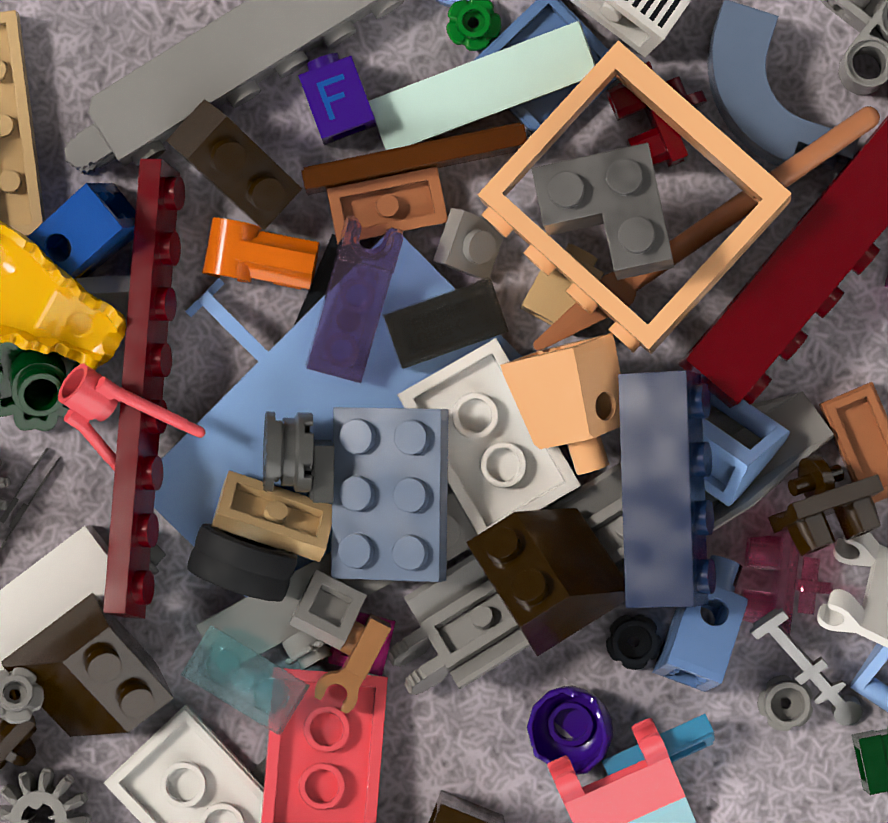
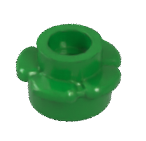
[446,0,501,51]

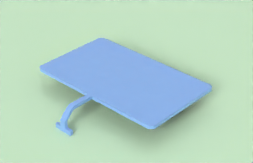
[154,232,522,597]

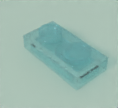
[181,625,310,735]

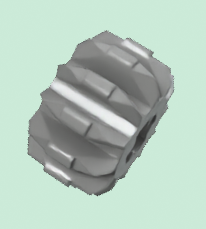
[0,767,92,823]

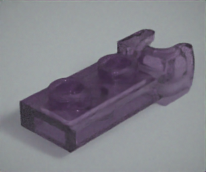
[305,216,404,383]

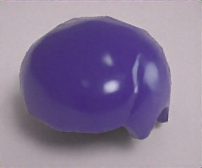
[527,685,613,775]

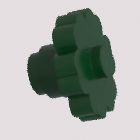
[0,342,80,431]

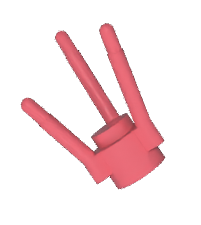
[58,363,205,471]

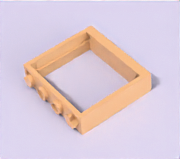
[477,40,792,355]

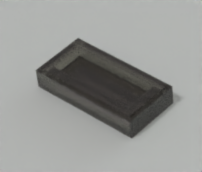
[382,277,509,369]

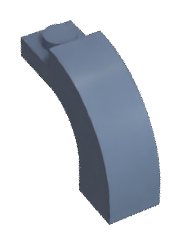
[707,0,859,170]

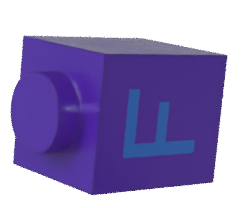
[298,53,376,145]

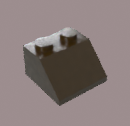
[466,508,625,657]
[1,593,174,737]

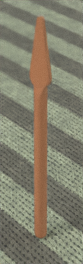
[533,106,880,351]

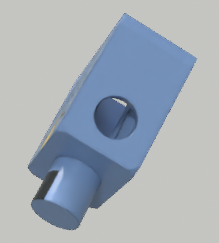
[652,555,748,692]

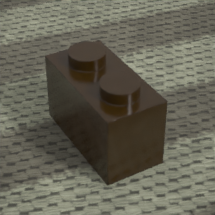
[166,99,302,230]

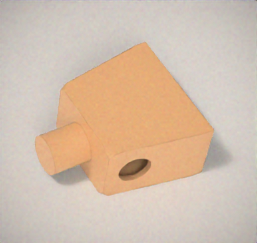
[500,333,621,475]

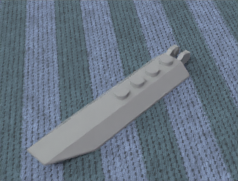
[387,392,834,695]

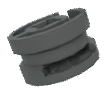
[263,411,314,492]

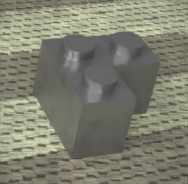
[531,143,675,280]

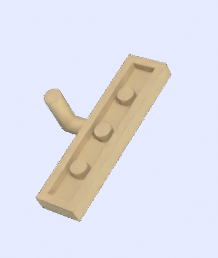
[0,10,45,237]

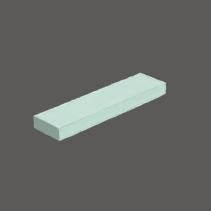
[368,21,596,150]

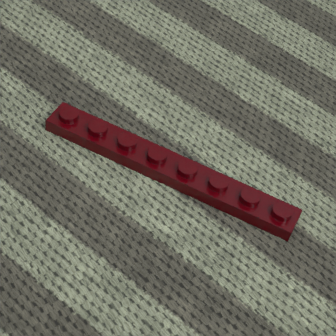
[103,159,185,619]

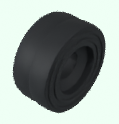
[187,524,297,602]

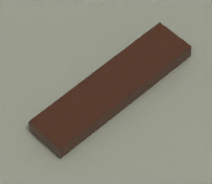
[301,122,527,195]

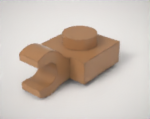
[315,613,391,714]

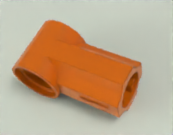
[202,217,320,291]

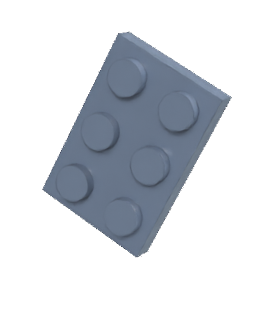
[331,407,449,582]

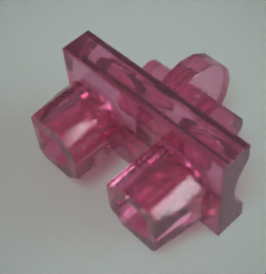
[741,531,834,635]

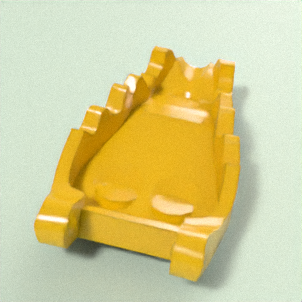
[0,220,126,370]

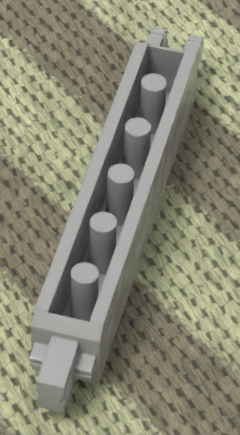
[63,0,404,174]

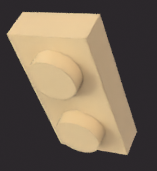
[211,470,332,562]

